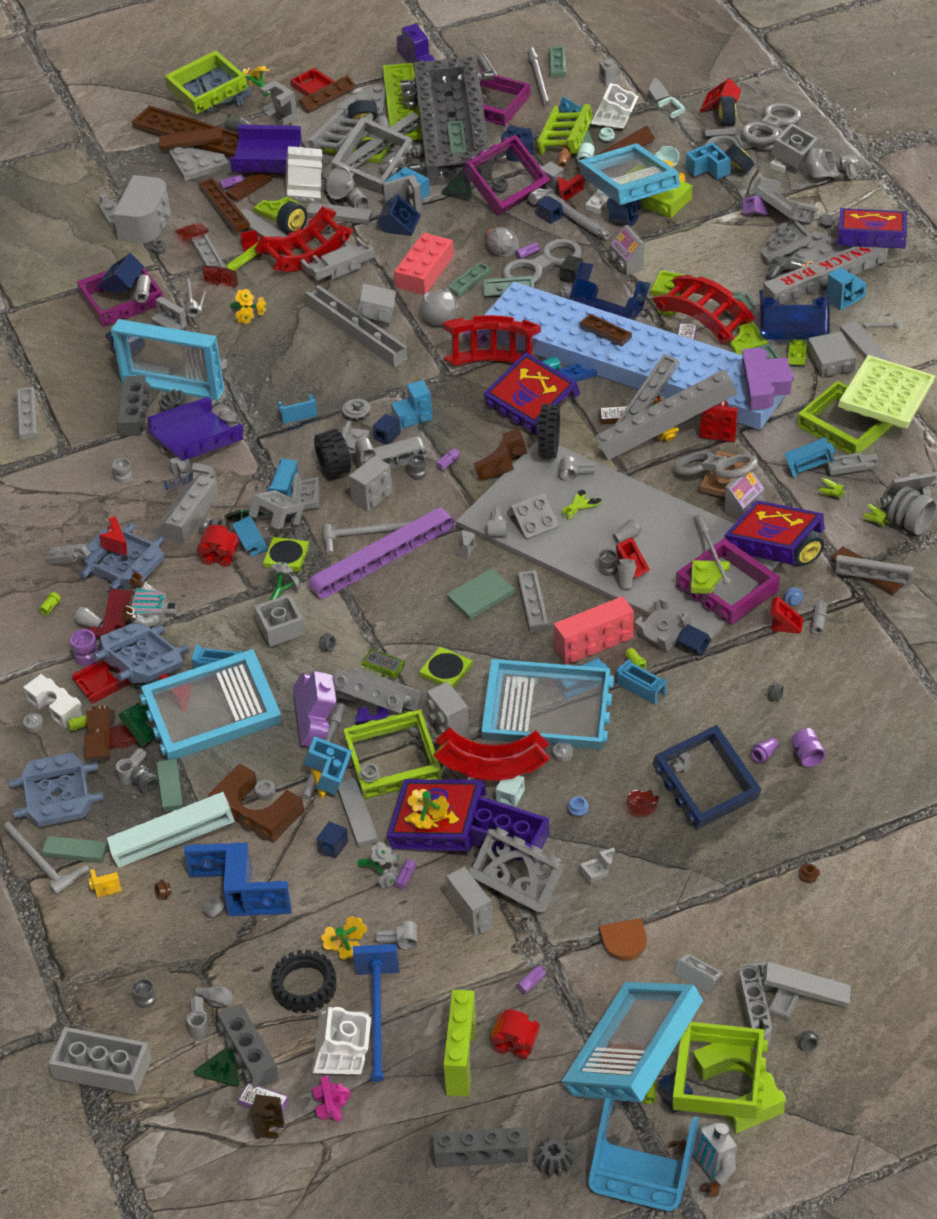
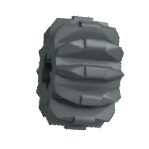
[159,388,188,412]
[535,1136,574,1176]

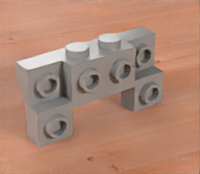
[301,237,375,280]

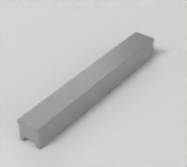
[306,285,408,367]

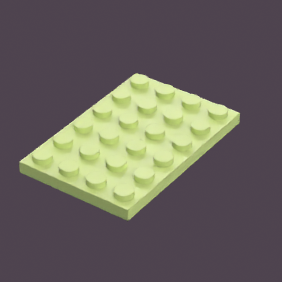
[838,355,935,429]

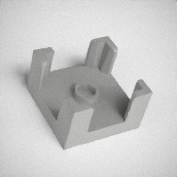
[260,80,297,126]
[249,490,304,529]
[635,595,692,654]

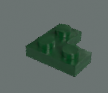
[118,702,155,747]

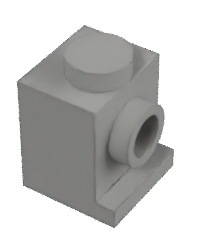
[599,59,620,86]

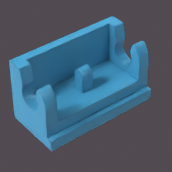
[278,394,317,424]
[232,516,268,556]

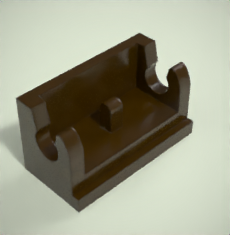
[251,1094,285,1139]

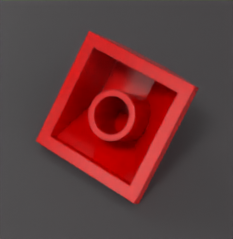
[699,78,742,113]

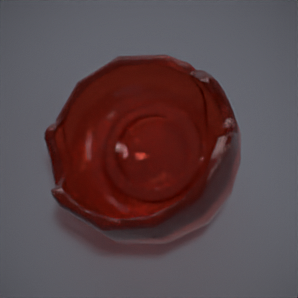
[627,790,659,816]

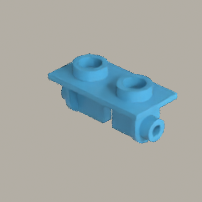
[558,96,582,120]

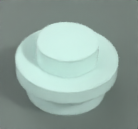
[599,128,615,142]

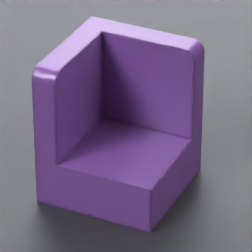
[743,195,768,216]

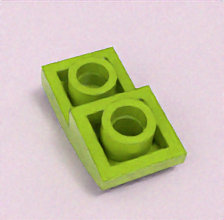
[788,338,807,365]

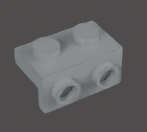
[152,297,187,330]
[291,473,321,510]

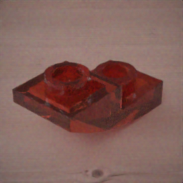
[202,266,238,288]
[110,724,138,749]

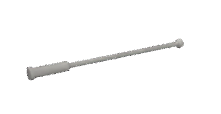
[694,513,730,585]

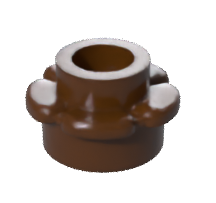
[799,864,820,884]
[154,880,171,900]

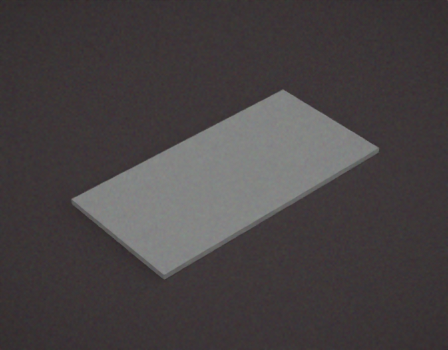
[456,440,780,641]

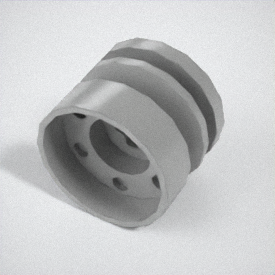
[888,486,937,535]

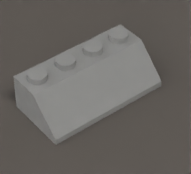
[152,475,219,543]

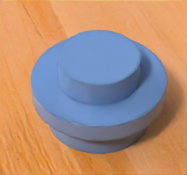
[784,587,804,606]
[568,796,589,816]

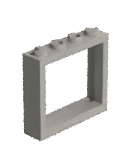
[331,117,414,194]

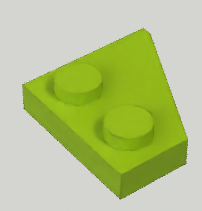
[691,560,730,594]

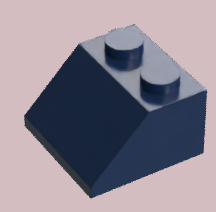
[376,194,421,236]
[97,253,144,294]

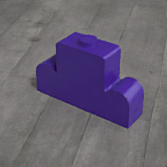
[397,24,435,71]

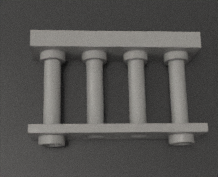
[308,109,374,151]
[333,667,424,713]

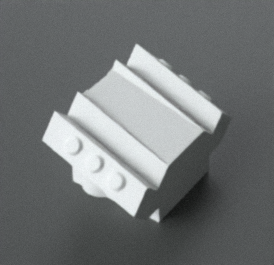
[591,83,638,129]
[285,146,322,203]
[311,1007,371,1075]

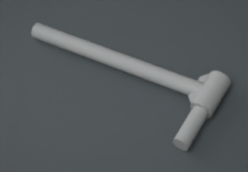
[322,522,411,556]
[3,822,90,895]

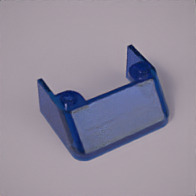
[569,262,651,320]
[758,290,830,339]

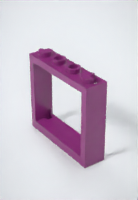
[479,71,531,126]
[463,135,550,216]
[77,259,163,327]
[676,538,780,625]

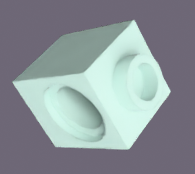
[496,775,525,807]

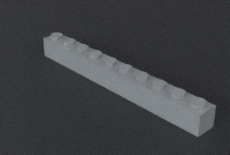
[345,112,420,168]

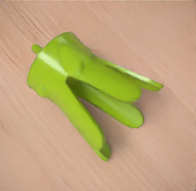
[819,477,847,499]
[862,503,891,527]

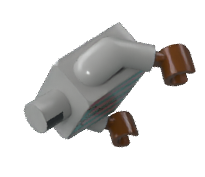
[122,572,177,628]
[669,1123,737,1197]

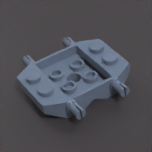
[184,67,252,112]
[79,522,165,590]
[92,623,189,683]
[9,752,104,827]

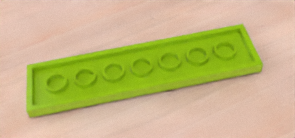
[383,63,423,141]

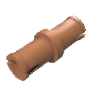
[557,146,571,169]

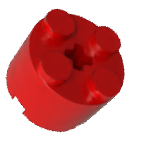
[197,525,239,567]
[489,1009,540,1059]

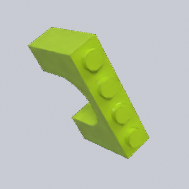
[618,164,693,218]
[444,990,477,1097]
[692,1043,786,1134]

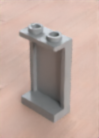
[752,177,819,223]

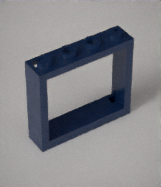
[652,725,762,830]

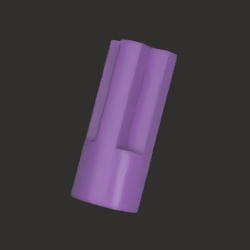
[219,174,243,189]
[515,243,540,259]
[436,448,460,471]
[394,859,417,890]
[516,965,546,994]

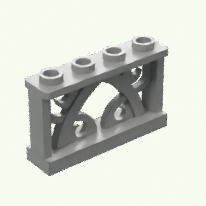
[469,827,566,912]

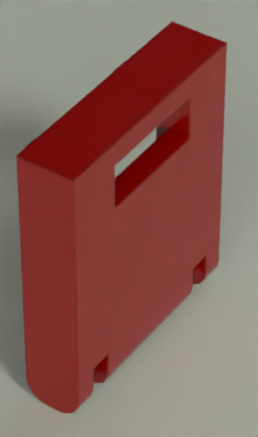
[290,68,334,96]
[72,659,132,703]

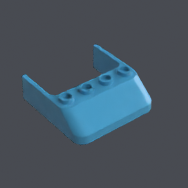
[589,1096,700,1211]

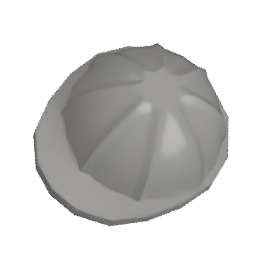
[486,227,520,257]

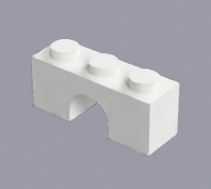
[23,674,83,729]

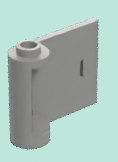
[880,472,937,511]

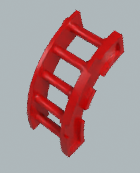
[254,206,354,272]
[652,275,755,344]
[443,315,541,366]
[433,727,550,780]

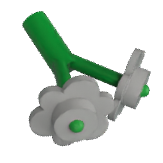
[267,562,300,601]
[358,842,399,888]

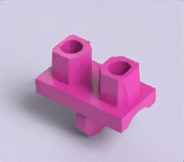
[312,1075,351,1122]

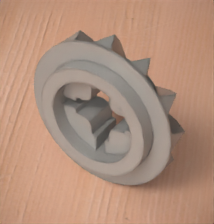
[342,399,371,421]

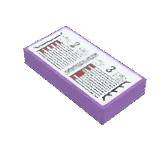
[677,323,697,340]
[238,1083,289,1111]

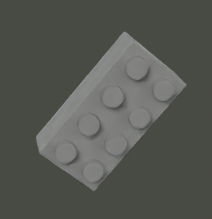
[49,1027,152,1095]

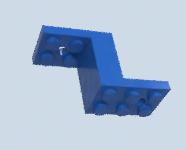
[184,842,292,916]

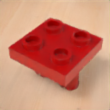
[699,400,738,442]

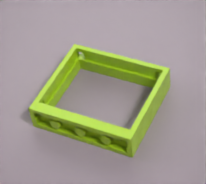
[165,50,248,114]
[797,380,894,454]
[343,709,441,800]
[673,1022,768,1119]

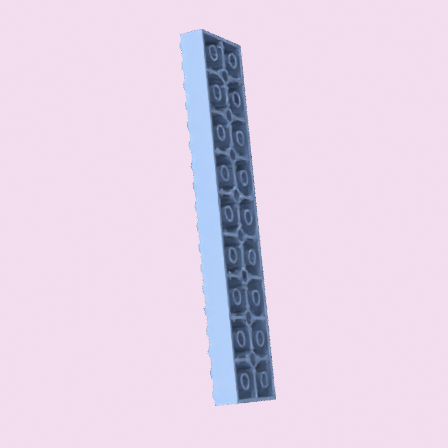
[481,282,786,430]

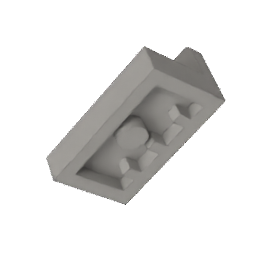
[341,421,370,459]

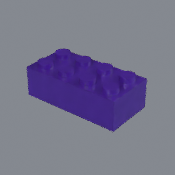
[469,796,550,862]

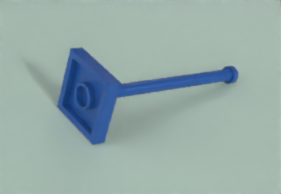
[353,944,399,1082]

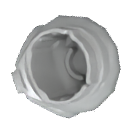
[805,148,840,179]
[326,165,355,201]
[420,288,459,326]

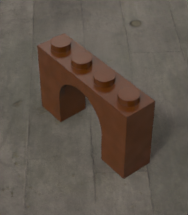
[208,763,304,843]

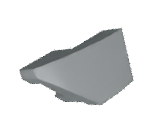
[648,78,670,103]
[579,848,615,884]

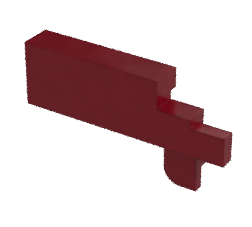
[87,589,132,642]

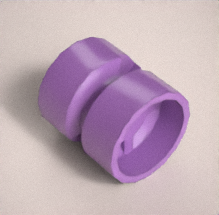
[70,629,98,666]
[791,728,826,767]

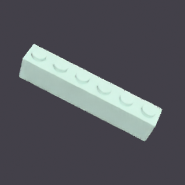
[107,792,235,868]

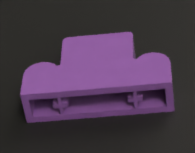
[742,348,794,410]
[293,671,336,747]

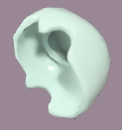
[655,146,679,168]

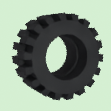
[314,429,351,478]

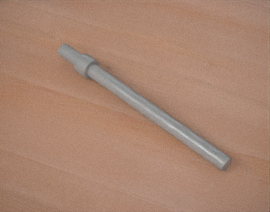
[529,47,549,106]
[302,703,345,800]

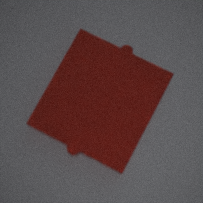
[175,222,209,240]

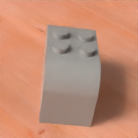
[113,175,171,243]

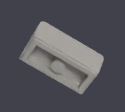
[674,954,724,993]

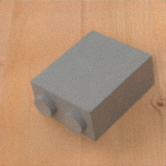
[357,284,396,323]
[808,331,856,378]
[446,867,493,936]

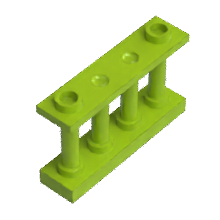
[537,104,593,155]

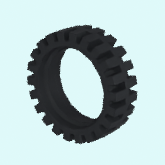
[538,404,560,458]
[271,950,337,1013]

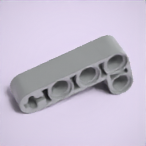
[355,437,428,469]
[739,962,779,1046]

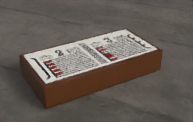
[600,406,627,424]

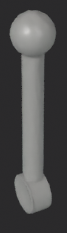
[864,322,900,329]

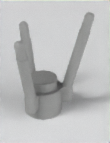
[178,278,206,318]

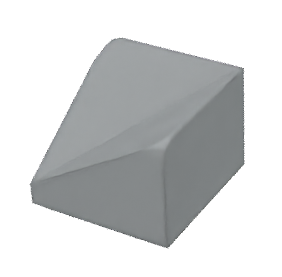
[455,530,475,558]

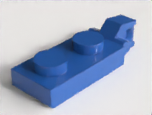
[558,364,597,382]

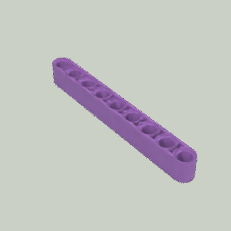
[308,508,455,599]

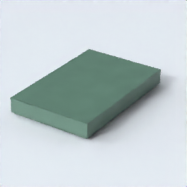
[447,568,515,620]

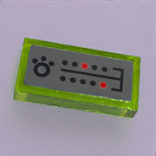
[362,649,405,678]

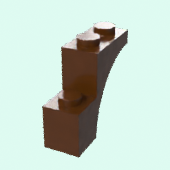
[473,428,528,481]
[84,705,115,759]

